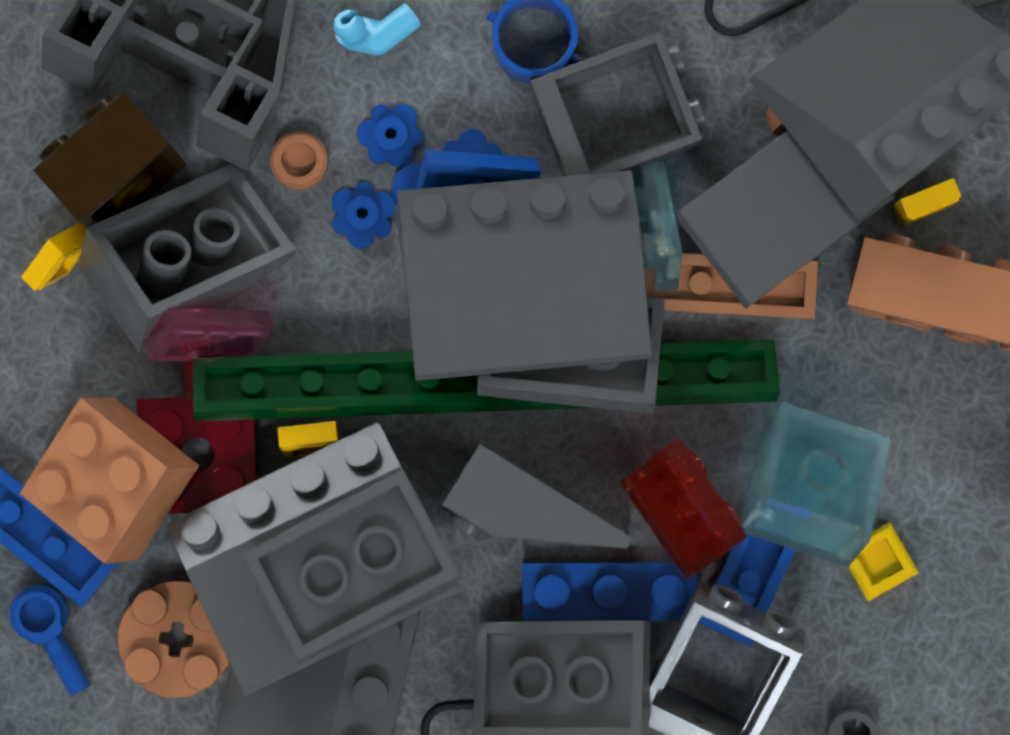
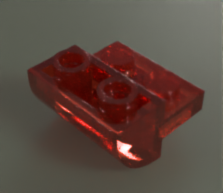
[619,438,748,581]

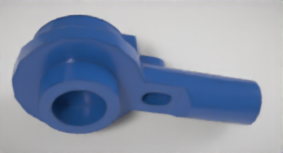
[10,584,91,696]

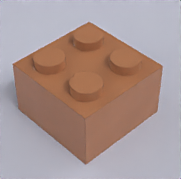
[20,397,199,564]

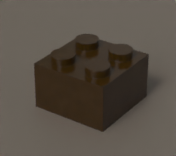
[33,91,187,228]

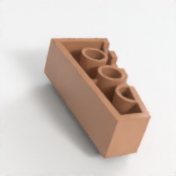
[847,232,1010,353]

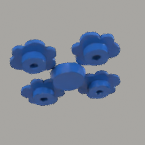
[332,105,502,249]

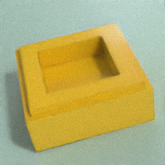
[892,178,962,226]
[21,223,86,291]
[277,421,341,459]
[838,522,919,601]

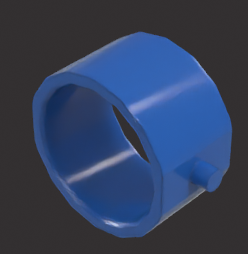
[486,0,583,84]

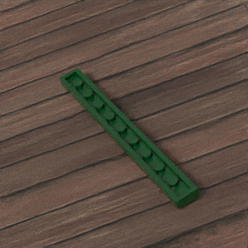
[193,340,780,421]

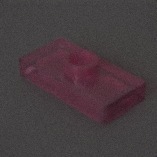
[143,307,275,361]

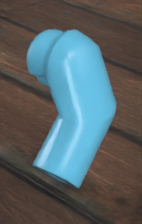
[333,3,422,56]

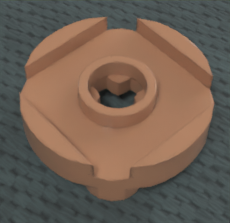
[118,581,230,698]

